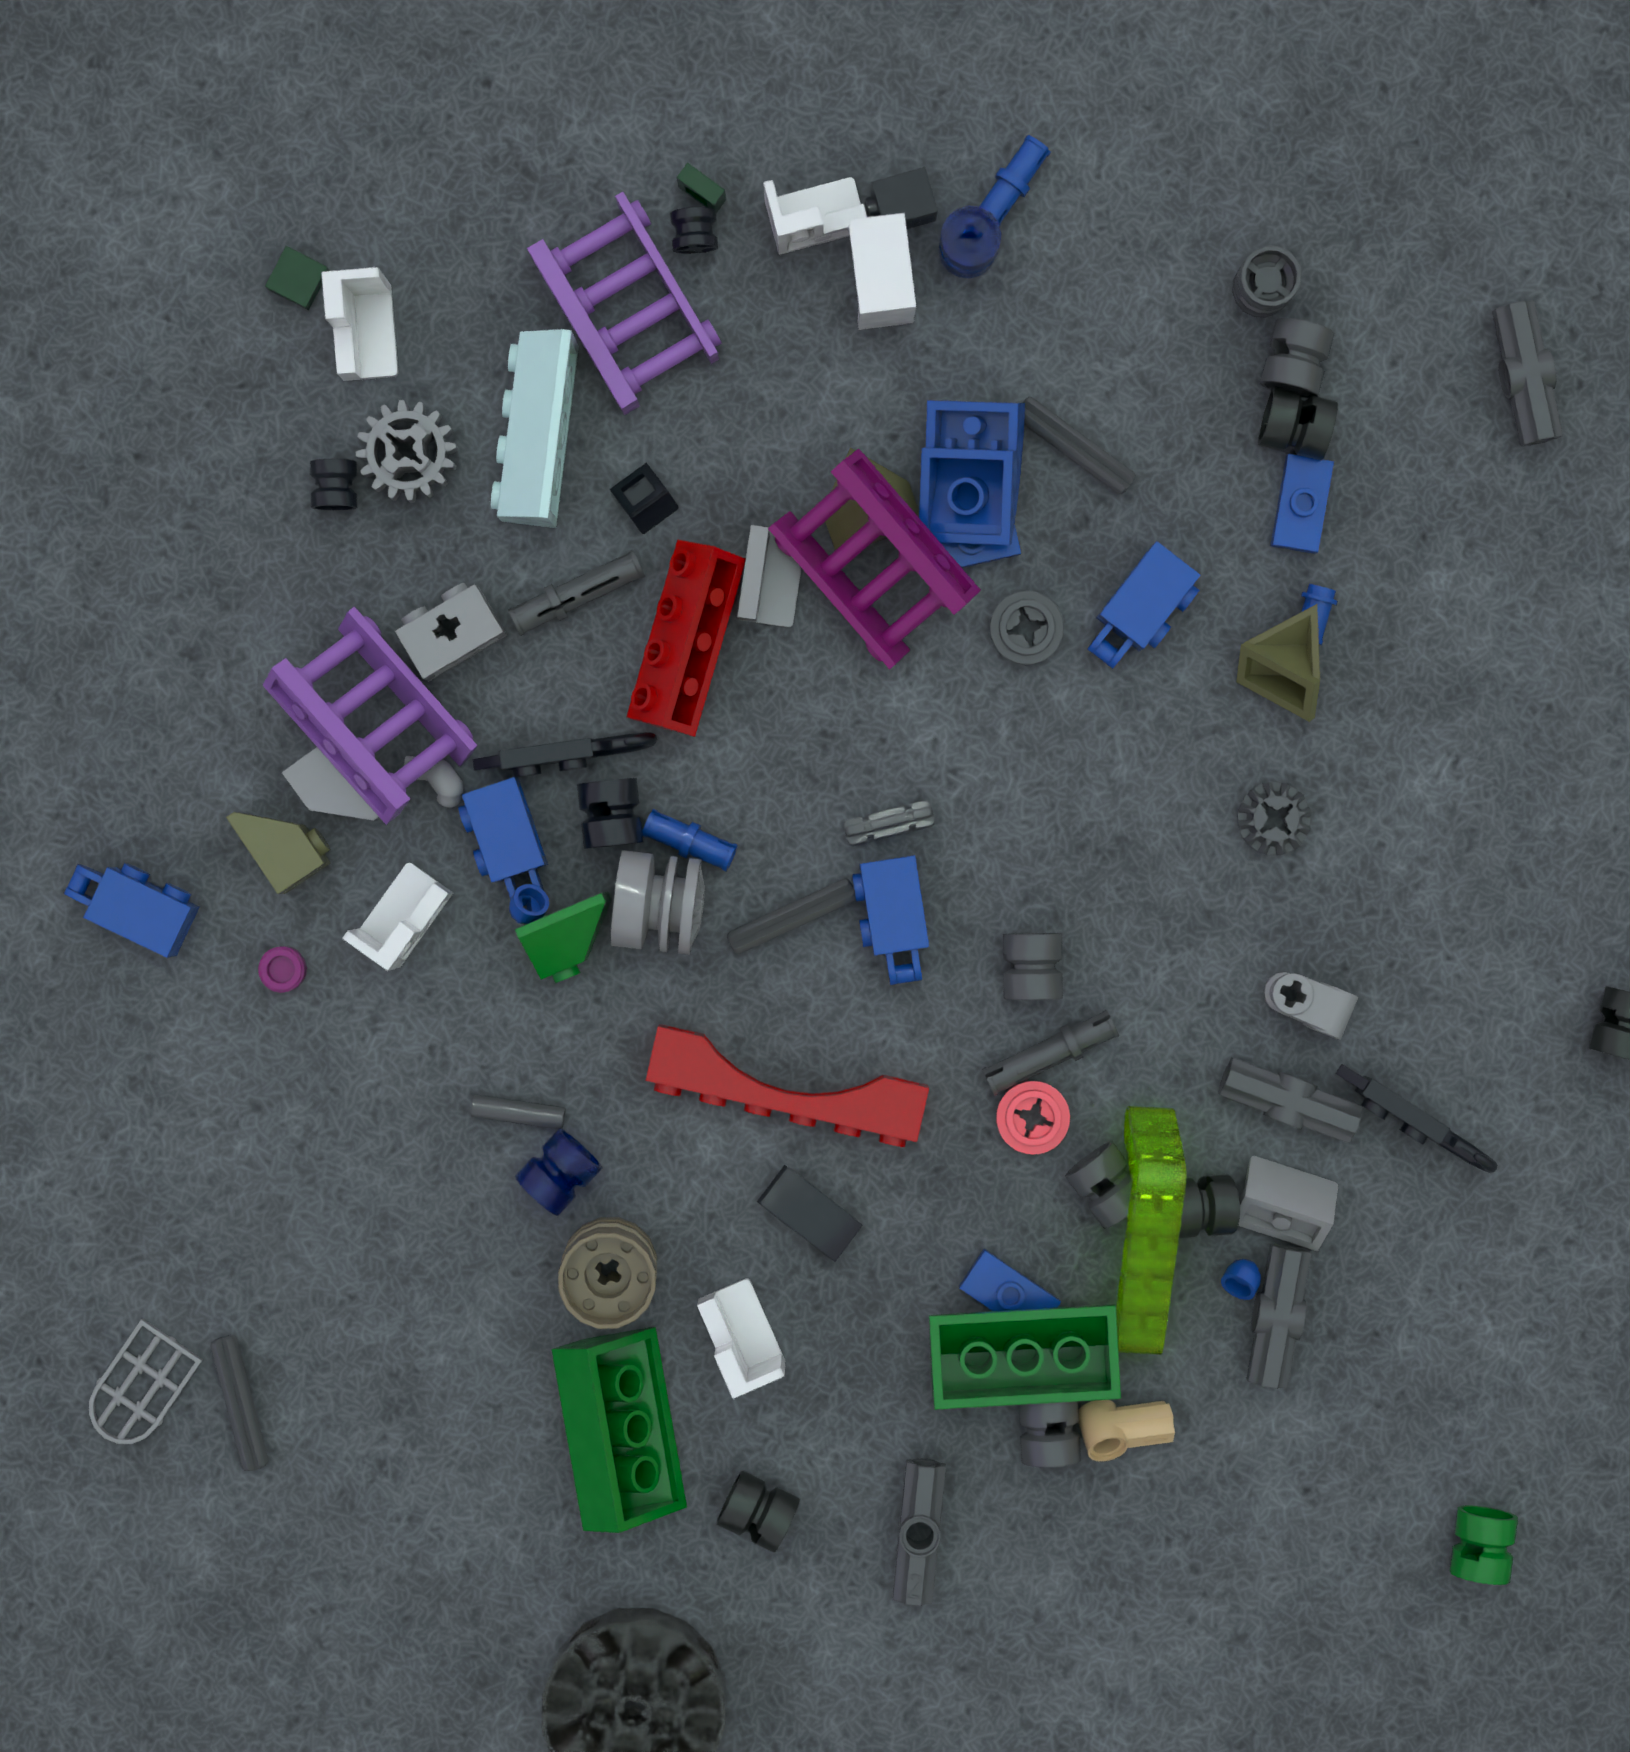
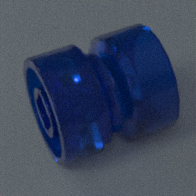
[938,206,1001,279]
[515,1128,603,1216]

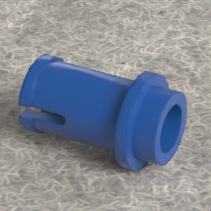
[1301,584,1338,645]

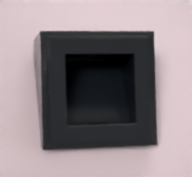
[609,463,678,534]

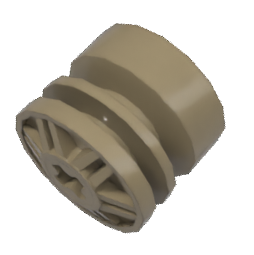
[558,1217,657,1329]

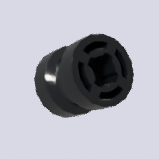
[310,459,357,510]

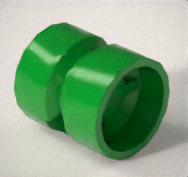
[1449,1505,1518,1585]

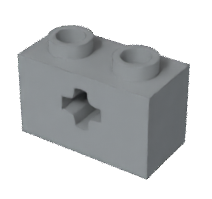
[395,583,507,682]

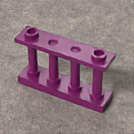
[768,449,981,670]

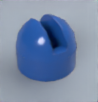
[509,884,549,924]
[1221,1259,1261,1300]

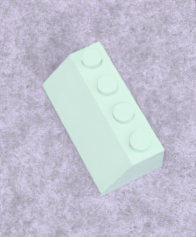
[491,329,579,528]

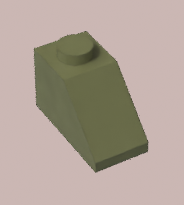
[226,812,331,894]

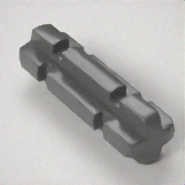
[844,801,935,846]

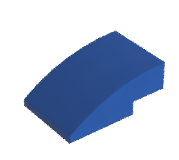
[919,400,1025,545]

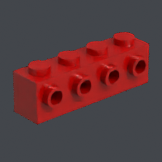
[626,539,746,737]

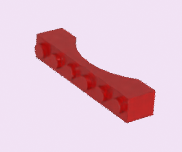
[645,1024,929,1147]

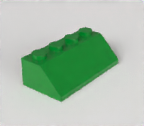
[929,1304,1121,1410]
[551,1327,687,1533]

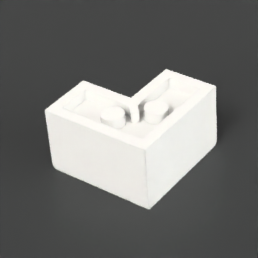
[763,177,867,255]
[849,213,916,330]
[322,267,398,381]
[343,863,453,971]
[697,1278,785,1399]

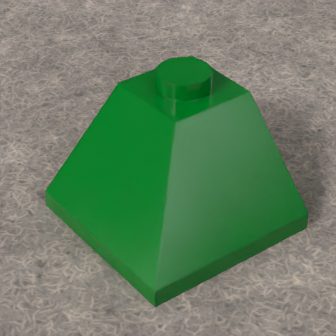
[515,892,611,983]

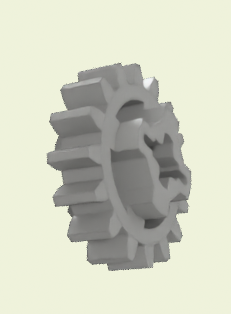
[356,400,458,503]

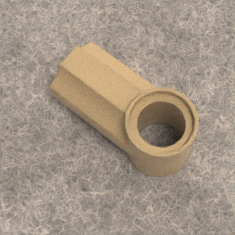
[1078,1400,1175,1462]

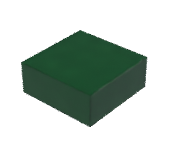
[676,162,726,213]
[265,246,330,311]

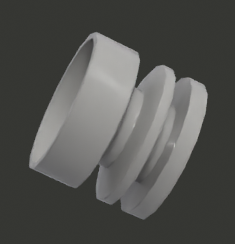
[611,850,705,955]

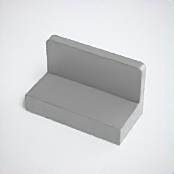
[737,525,801,628]
[1238,1156,1338,1251]

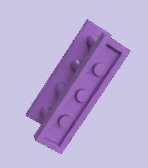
[527,192,722,415]
[263,607,478,825]

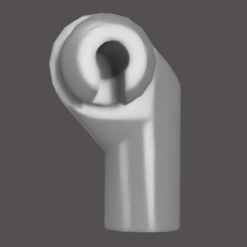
[404,756,464,808]

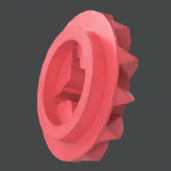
[996,1081,1070,1155]

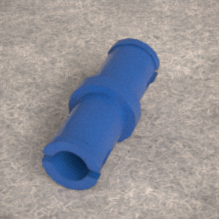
[974,135,1051,230]
[643,809,738,872]

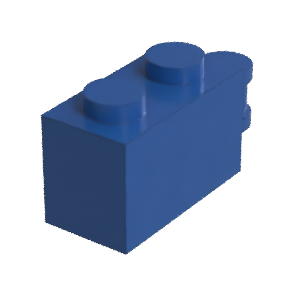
[1087,541,1200,669]
[458,777,548,907]
[852,855,929,985]
[64,863,200,958]

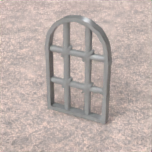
[89,1319,203,1444]

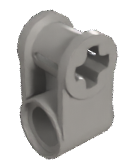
[1263,972,1358,1040]

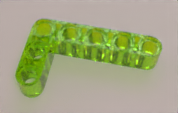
[1116,1106,1186,1355]

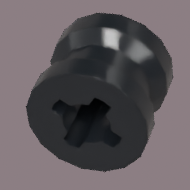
[670,207,718,254]

